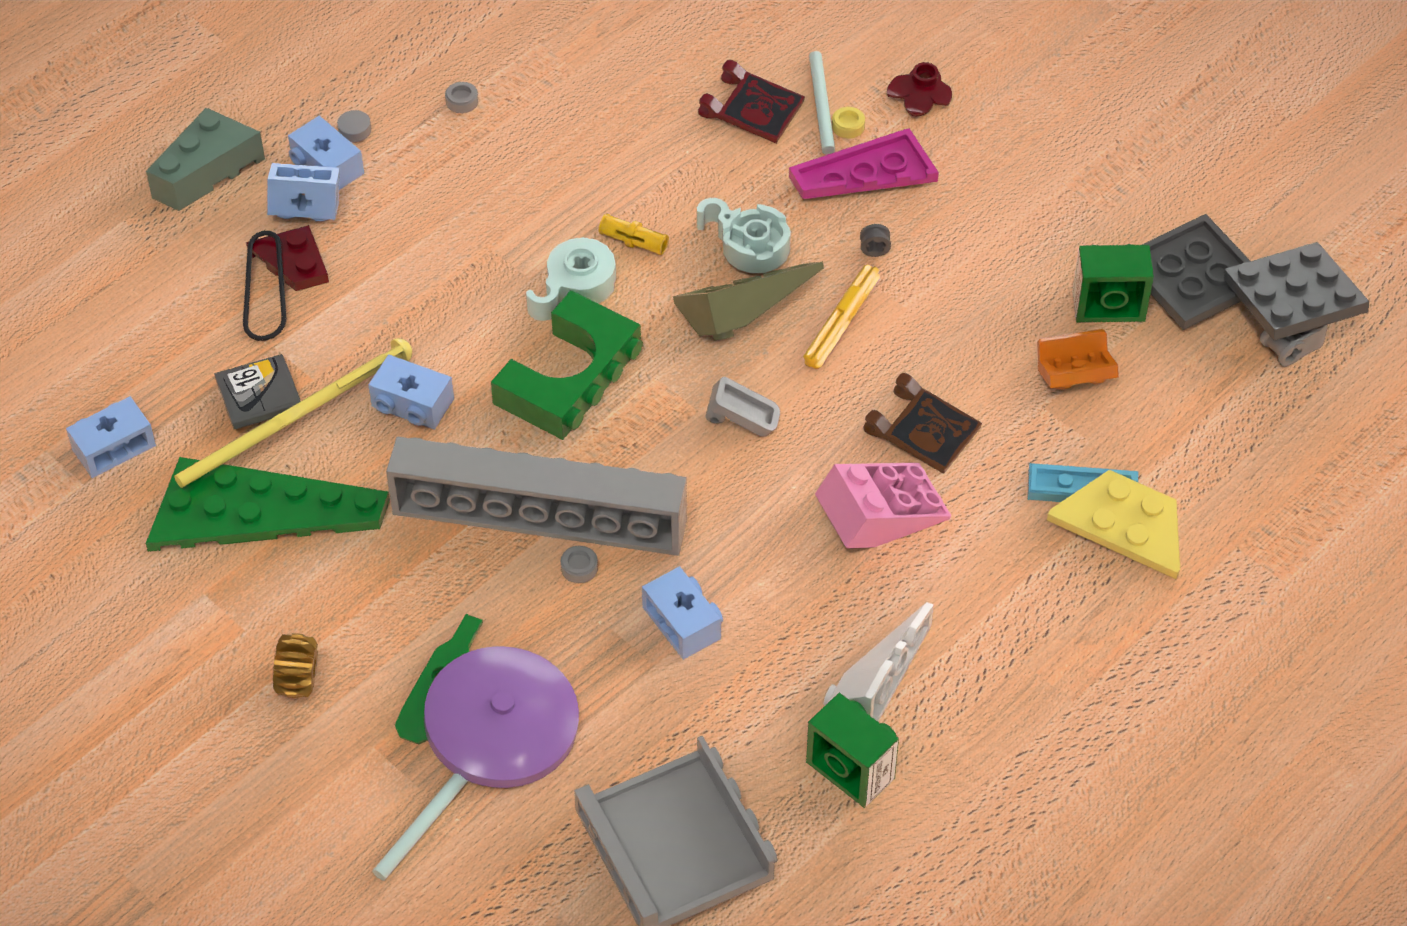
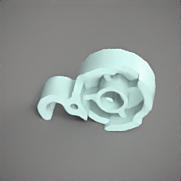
[697,198,791,273]
[526,237,616,321]

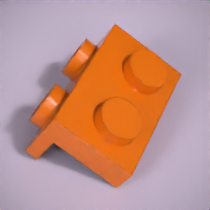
[1037,329,1119,389]

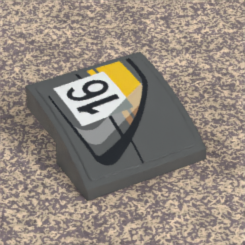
[214,354,301,430]

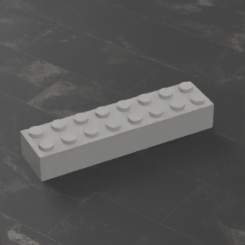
[386,437,687,556]

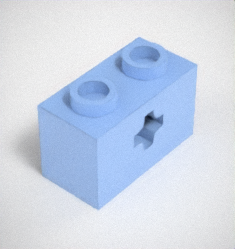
[288,115,364,190]
[267,163,339,221]
[368,354,454,430]
[66,396,156,478]
[642,566,723,660]

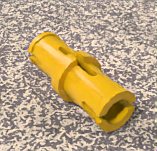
[598,213,669,256]

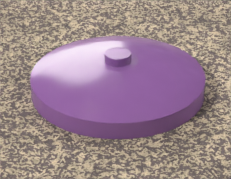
[424,646,579,788]

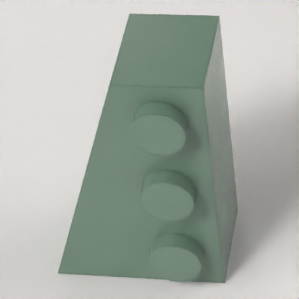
[146,108,265,211]

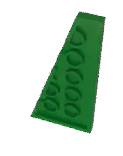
[145,457,390,552]

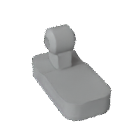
[706,377,780,437]

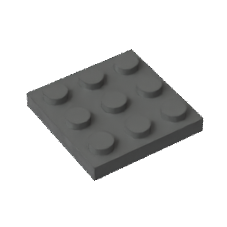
[1142,214,1250,330]
[1224,242,1370,341]

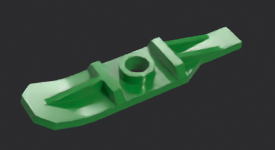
[395,614,483,745]

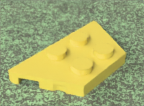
[1047,470,1180,579]

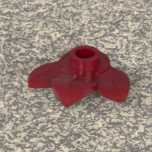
[886,62,952,116]

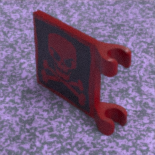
[698,60,805,143]

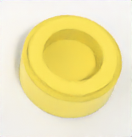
[832,107,865,139]

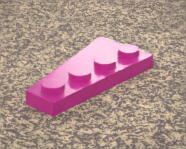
[789,128,939,199]

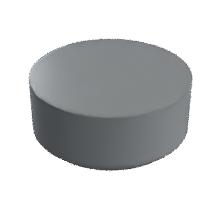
[445,82,478,113]
[337,110,371,142]
[560,546,598,583]

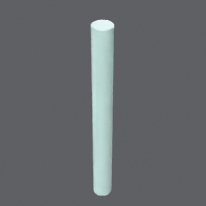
[809,51,835,155]
[373,774,468,881]

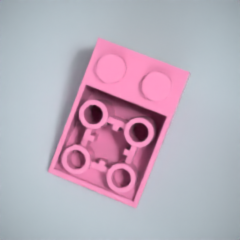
[815,463,951,548]

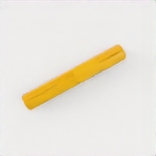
[803,264,880,369]

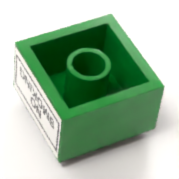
[1072,244,1154,323]
[806,692,899,808]

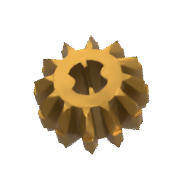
[272,633,318,698]

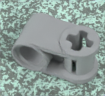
[1260,325,1328,367]

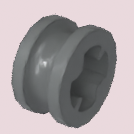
[860,224,891,257]

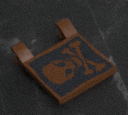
[863,373,982,474]

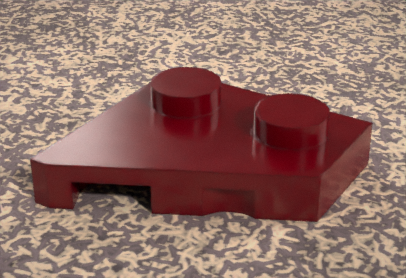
[246,225,329,291]

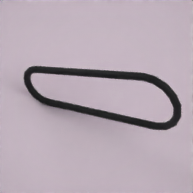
[243,230,287,341]

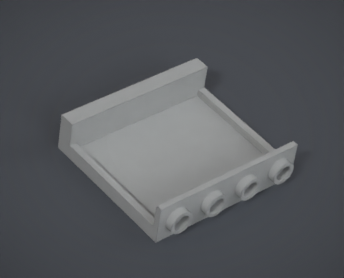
[574,736,778,926]

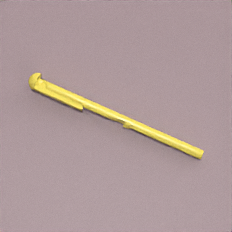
[174,338,412,488]

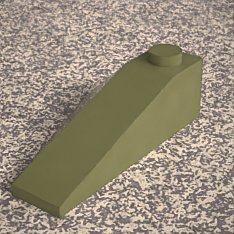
[673,261,824,340]

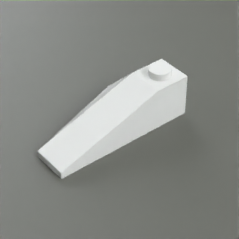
[823,602,934,722]

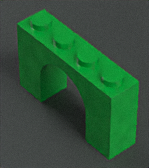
[491,290,643,440]

